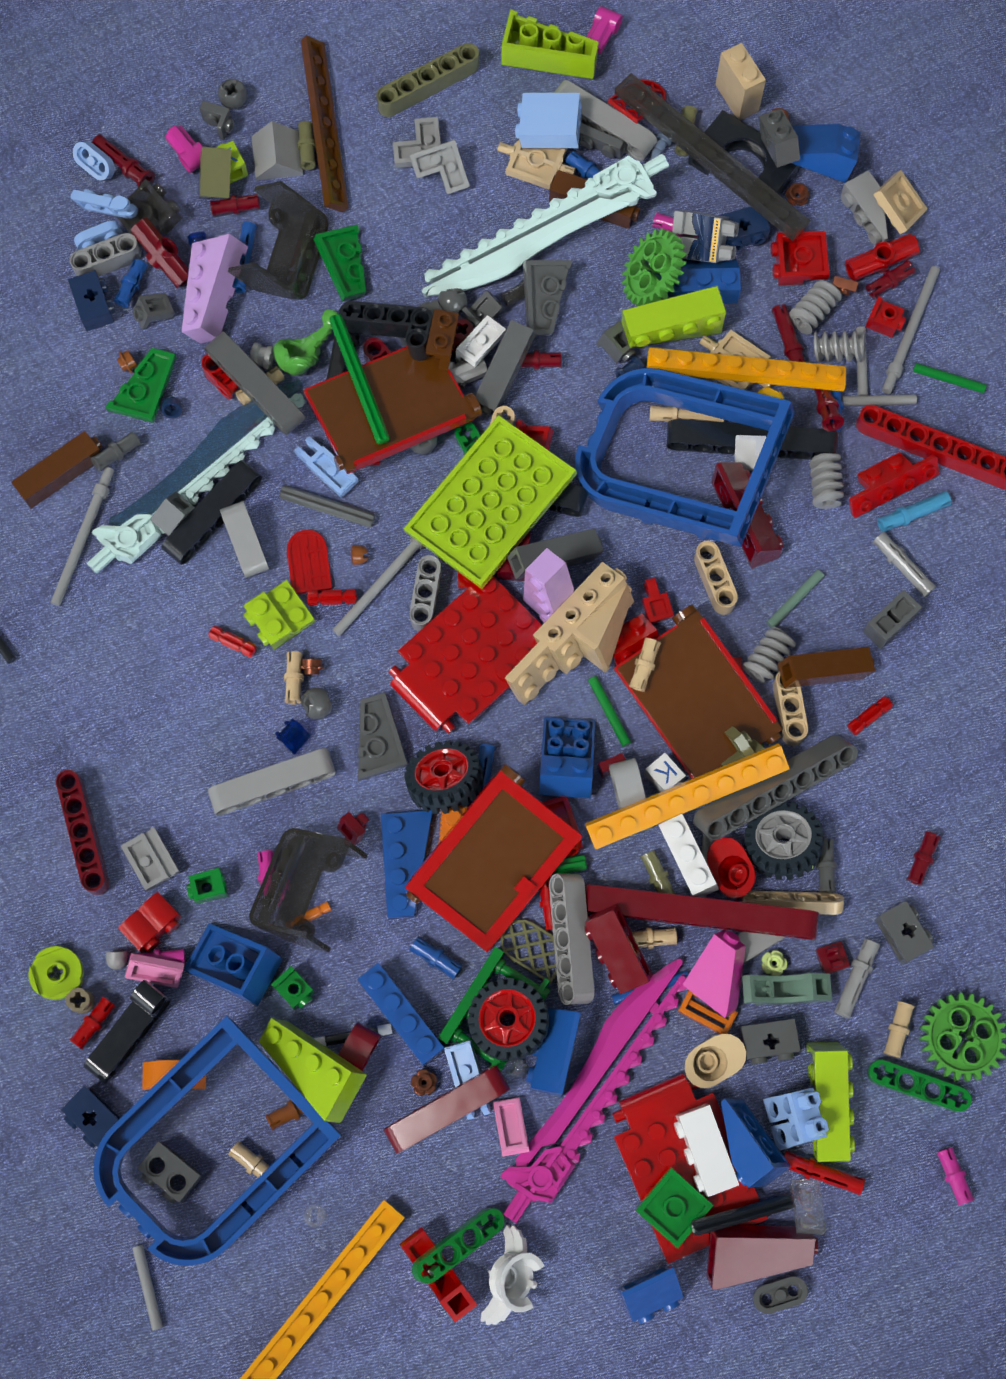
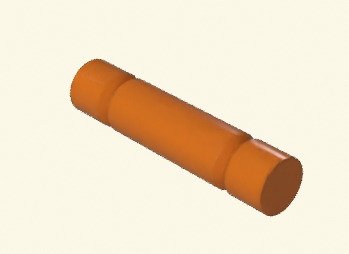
[284,901,332,931]

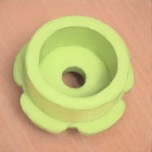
[761,950,787,976]

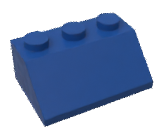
[668,257,741,304]
[526,1008,581,1097]

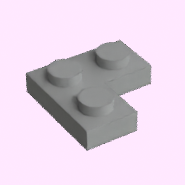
[393,117,441,168]
[410,139,470,194]

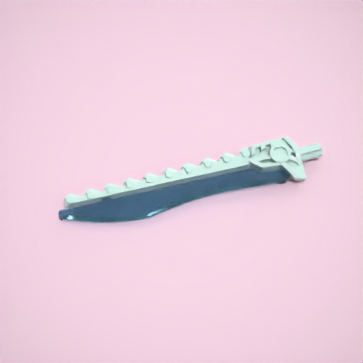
[87,379,305,574]

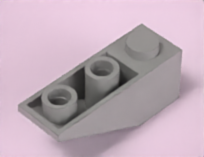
[841,170,888,245]

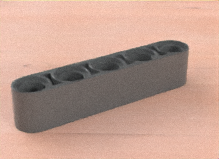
[204,331,306,435]

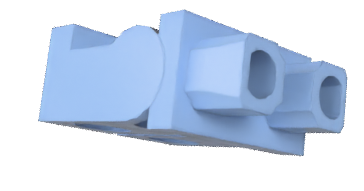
[763,1088,829,1150]

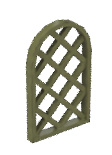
[501,920,557,984]

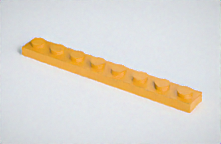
[647,347,846,392]
[585,743,790,850]
[240,1200,405,1379]

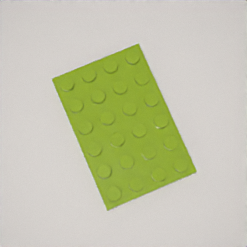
[403,415,577,589]

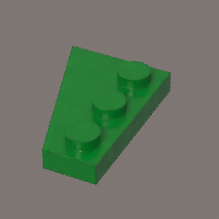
[313,224,366,302]
[105,348,177,423]

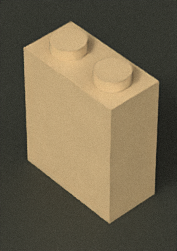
[715,43,766,121]

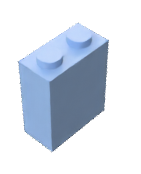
[515,93,582,148]

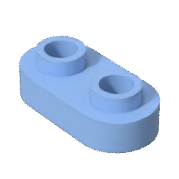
[73,141,115,180]
[74,220,123,250]

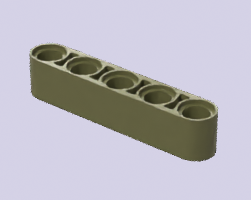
[376,43,479,117]

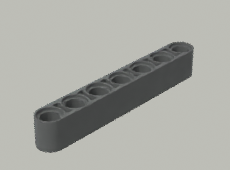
[693,735,858,840]

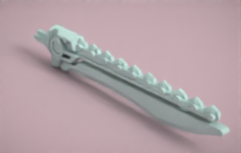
[422,154,669,298]

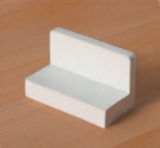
[456,315,506,367]
[735,435,766,471]

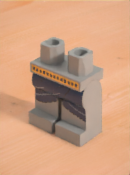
[672,209,739,263]

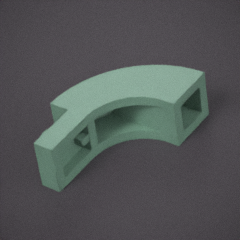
[742,973,832,1005]

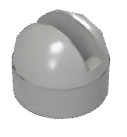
[106,951,128,970]

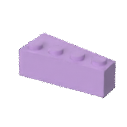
[182,234,248,344]
[523,548,574,623]

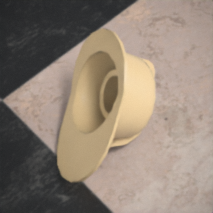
[685,1034,746,1088]

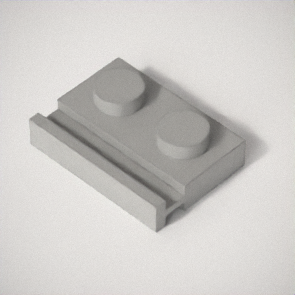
[121,827,181,892]

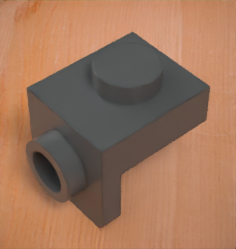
[462,290,505,328]

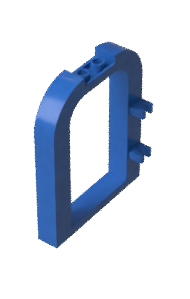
[575,368,795,547]
[93,1015,341,1266]

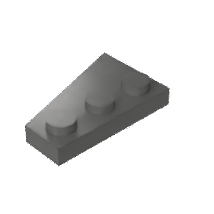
[523,260,572,335]
[358,692,407,781]

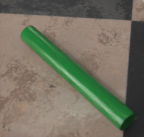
[912,363,987,394]
[588,676,632,748]

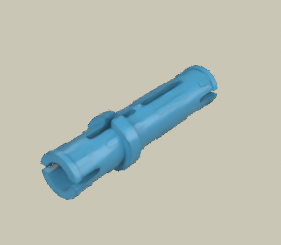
[877,491,952,532]

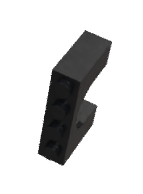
[688,110,800,214]

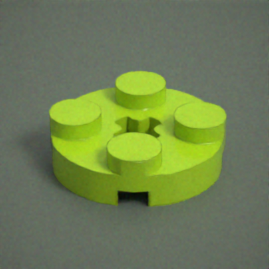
[28,946,84,1001]

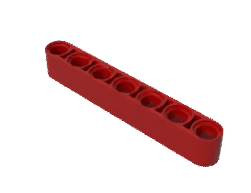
[856,405,1006,490]

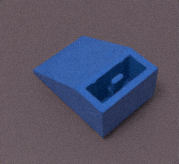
[539,717,595,799]

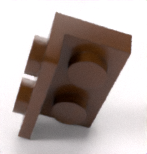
[426,309,459,371]

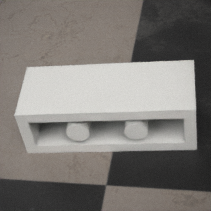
[659,814,719,898]
[674,1104,739,1197]

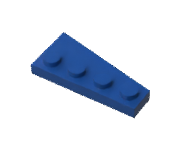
[381,810,433,919]

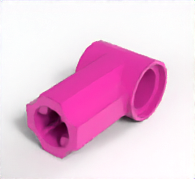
[586,6,623,54]
[165,125,203,173]

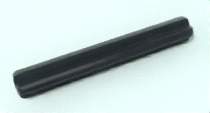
[691,1194,794,1236]

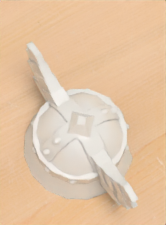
[481,1225,544,1325]

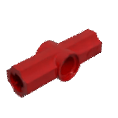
[845,233,920,281]

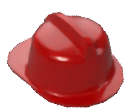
[707,837,757,898]

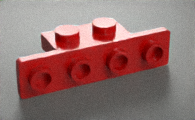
[849,452,939,518]

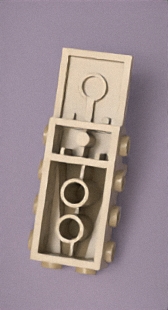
[505,562,634,705]

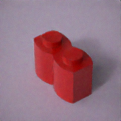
[118,892,182,953]

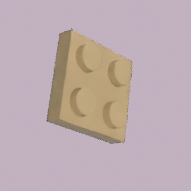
[873,170,927,234]

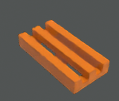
[678,990,738,1034]

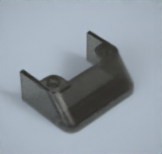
[228,181,329,300]
[249,828,368,953]

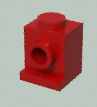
[865,296,906,338]

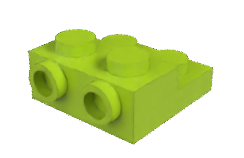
[243,580,316,650]

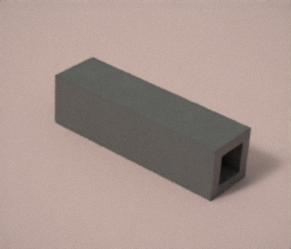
[475,320,536,415]
[507,528,604,580]

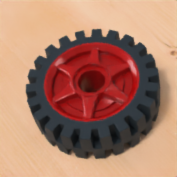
[404,740,484,814]
[468,978,549,1061]

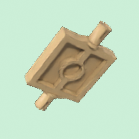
[497,139,576,190]
[699,330,772,390]

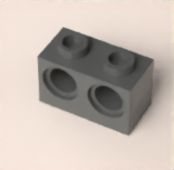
[863,590,922,649]
[137,1141,204,1204]

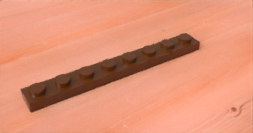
[301,35,349,213]

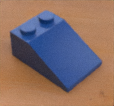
[792,124,861,183]
[184,923,283,1006]
[721,1098,791,1188]
[617,1265,684,1324]

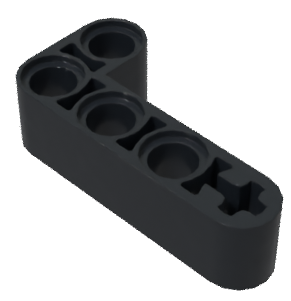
[339,301,433,361]
[83,980,171,1084]

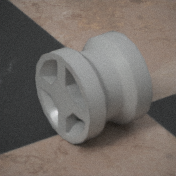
[250,342,275,370]

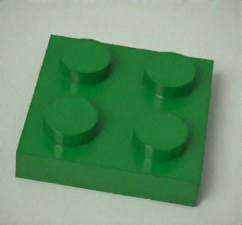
[635,1167,714,1249]

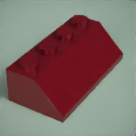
[711,462,783,569]

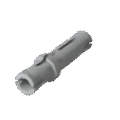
[872,531,936,597]
[834,939,880,1019]

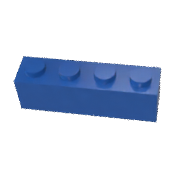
[357,963,445,1067]

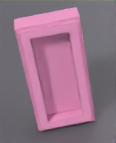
[125,953,184,988]
[493,1097,529,1157]

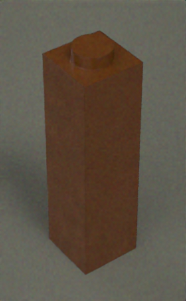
[549,170,641,229]
[11,431,103,509]
[778,647,876,688]

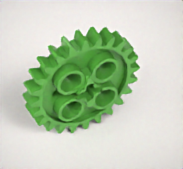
[621,228,687,306]
[919,993,1006,1082]

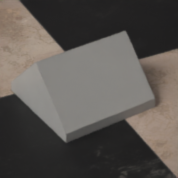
[251,121,303,181]

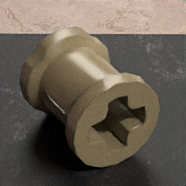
[66,988,95,1014]

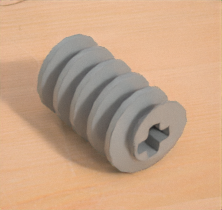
[789,280,842,335]
[814,330,866,363]
[809,453,844,509]
[742,627,796,683]

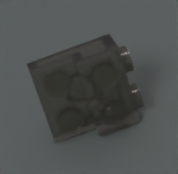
[117,180,183,248]

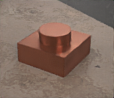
[832,276,858,296]

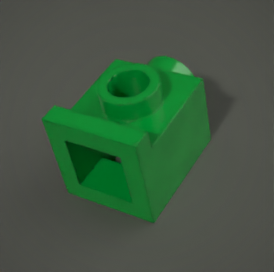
[186,868,229,904]
[271,966,315,1010]

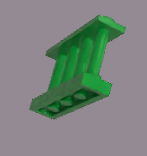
[438,947,551,1071]

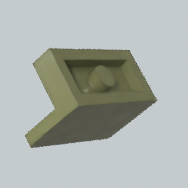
[199,147,231,199]

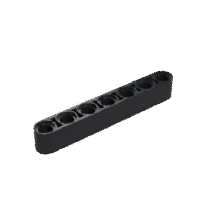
[666,419,838,460]

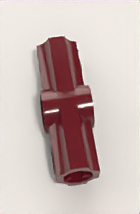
[130,217,189,289]

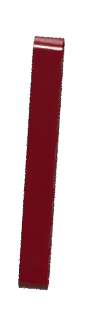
[585,884,819,940]

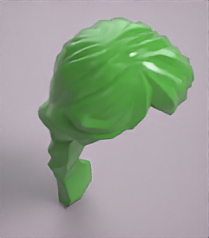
[273,309,338,376]

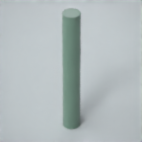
[766,570,824,628]

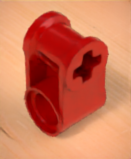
[201,354,239,400]

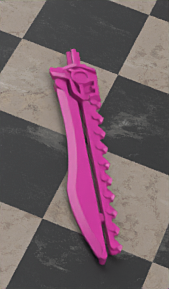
[501,959,687,1224]

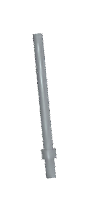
[882,266,940,394]
[50,467,114,606]
[332,538,424,637]

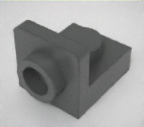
[199,101,234,140]
[133,293,175,329]

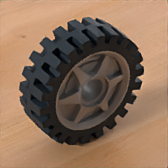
[745,801,824,880]

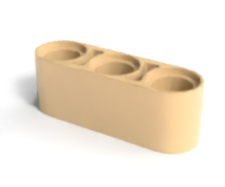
[694,541,738,615]
[773,671,808,746]

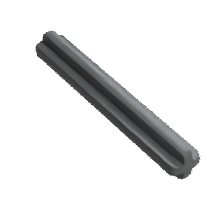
[280,485,375,527]

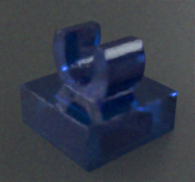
[275,718,311,755]

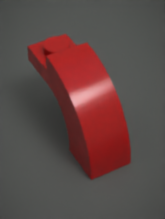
[400,1227,477,1323]

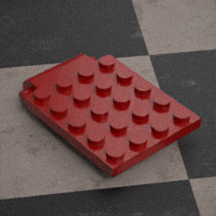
[388,576,542,734]
[612,1073,768,1264]

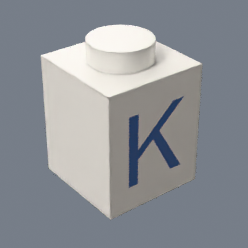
[644,753,686,792]

